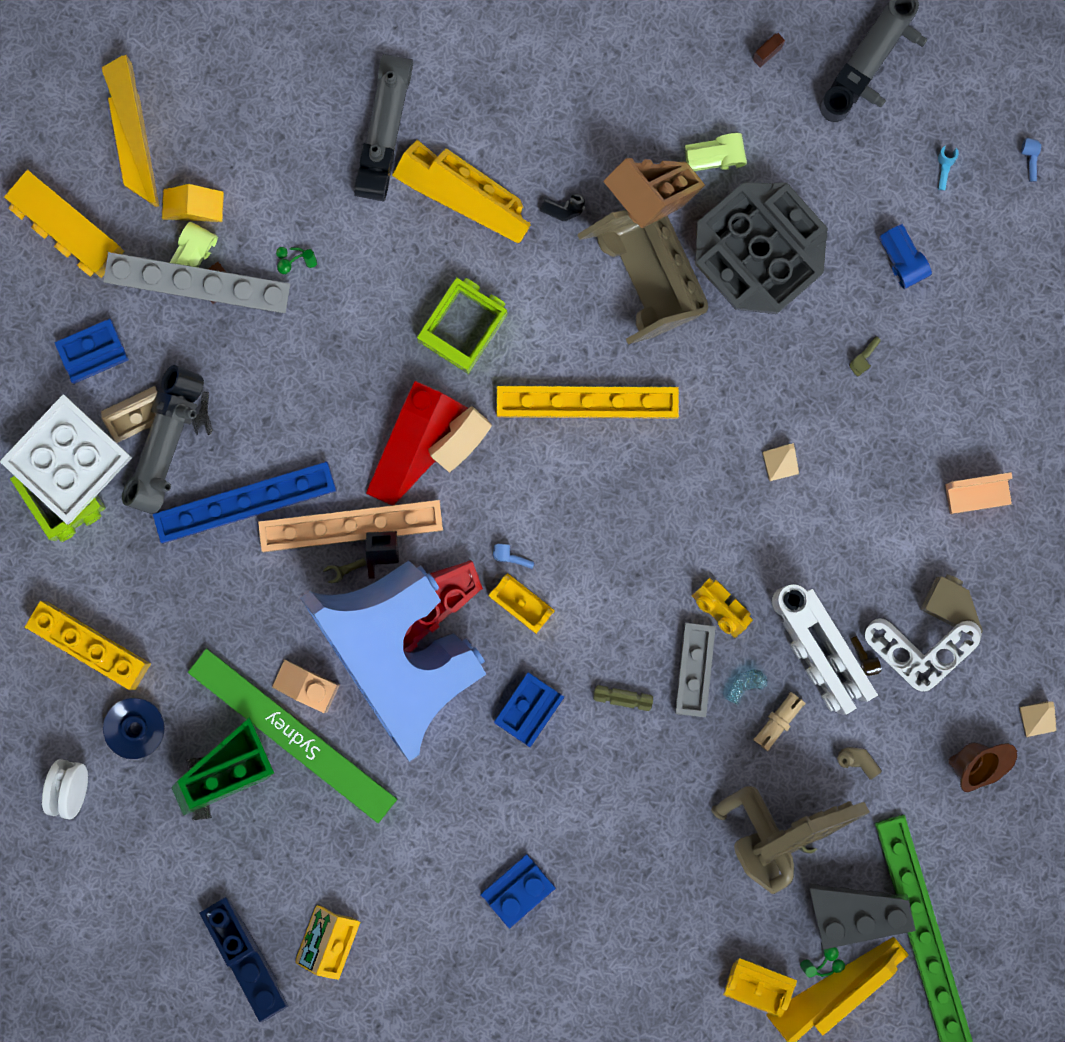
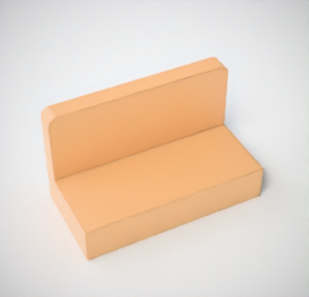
[945,472,1013,514]

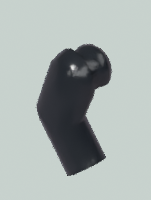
[540,194,585,221]

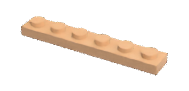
[258,500,443,552]

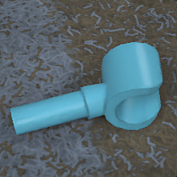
[938,146,959,191]

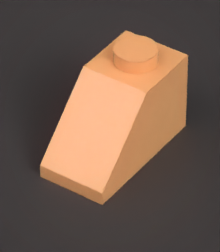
[272,660,340,713]

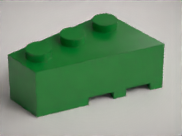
[171,717,274,816]

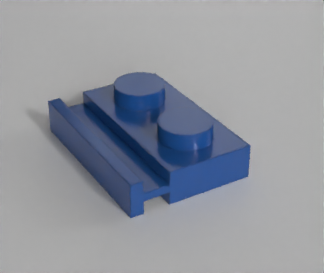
[55,319,129,384]
[494,672,564,747]
[480,854,556,929]

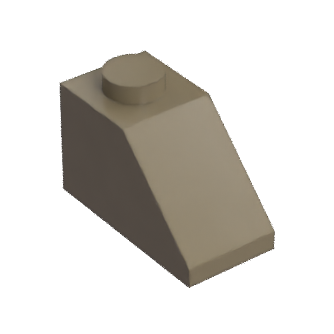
[920,574,983,636]

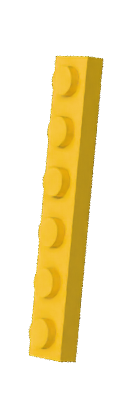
[497,386,679,419]

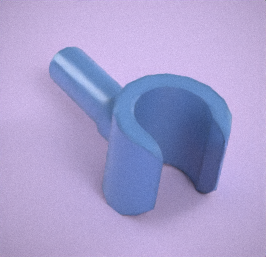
[1021,138,1041,182]
[493,544,534,569]

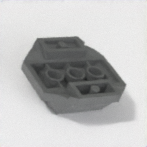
[695,182,828,314]

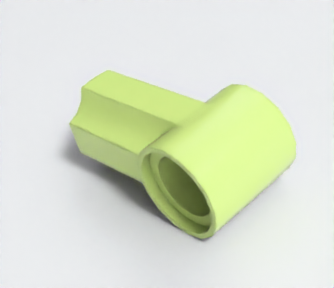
[685,133,747,171]
[169,222,218,268]

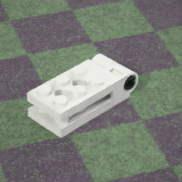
[772,584,878,715]

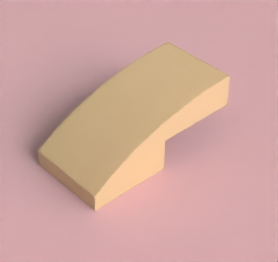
[428,406,492,473]

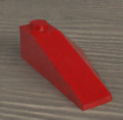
[366,381,468,506]
[403,560,483,653]

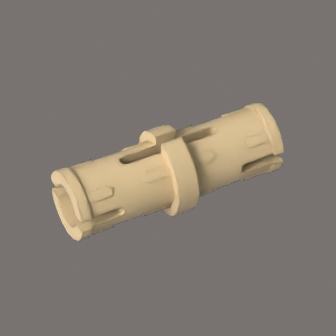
[753,692,806,751]

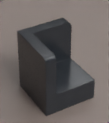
[366,531,399,579]

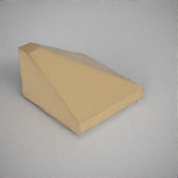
[762,443,799,481]
[1019,701,1056,737]

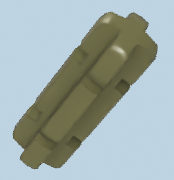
[593,685,653,711]

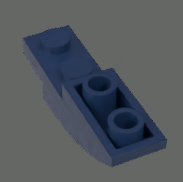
[199,897,289,1022]

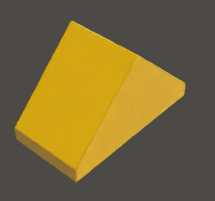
[162,184,224,222]

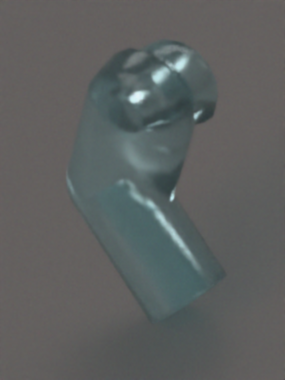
[725,669,768,705]

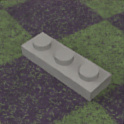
[675,623,716,717]

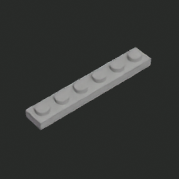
[103,252,290,314]

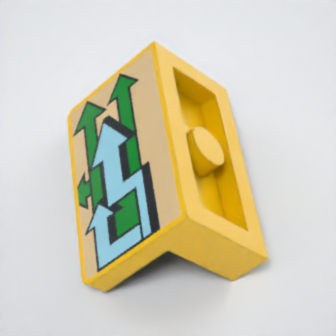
[295,905,360,980]

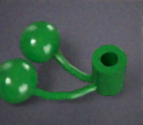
[276,247,317,274]
[800,947,846,978]

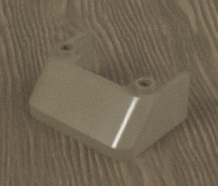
[577,210,708,344]

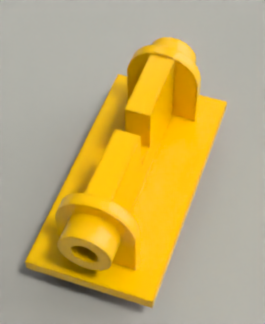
[692,578,753,638]

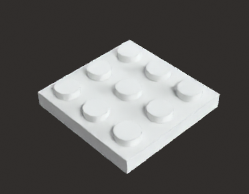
[0,394,132,525]

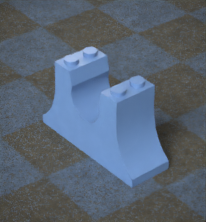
[300,560,486,762]

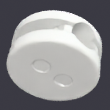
[42,759,88,820]

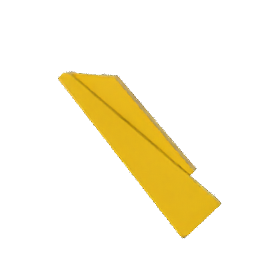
[102,55,159,207]
[392,140,531,243]
[766,937,909,1042]

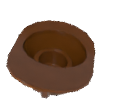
[949,742,1017,793]

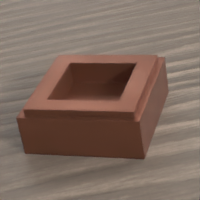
[753,33,785,68]

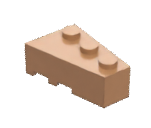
[603,158,706,228]

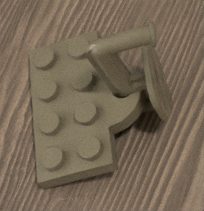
[711,786,870,894]

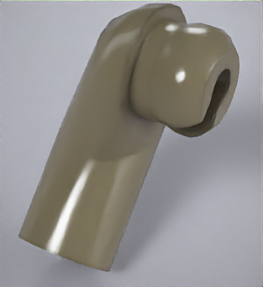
[837,747,882,780]

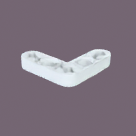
[865,618,982,691]

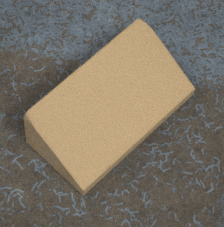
[101,386,158,443]

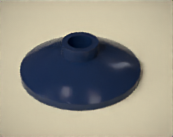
[103,698,165,759]

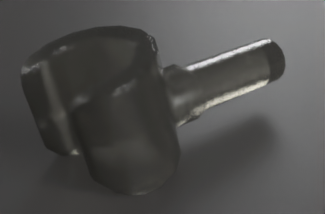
[192,391,213,435]

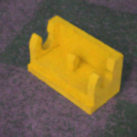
[489,573,555,634]
[723,958,797,1017]

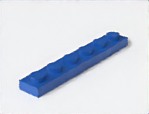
[153,462,337,544]

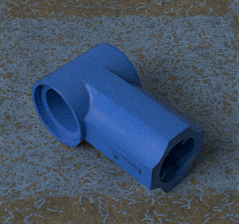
[879,224,932,289]

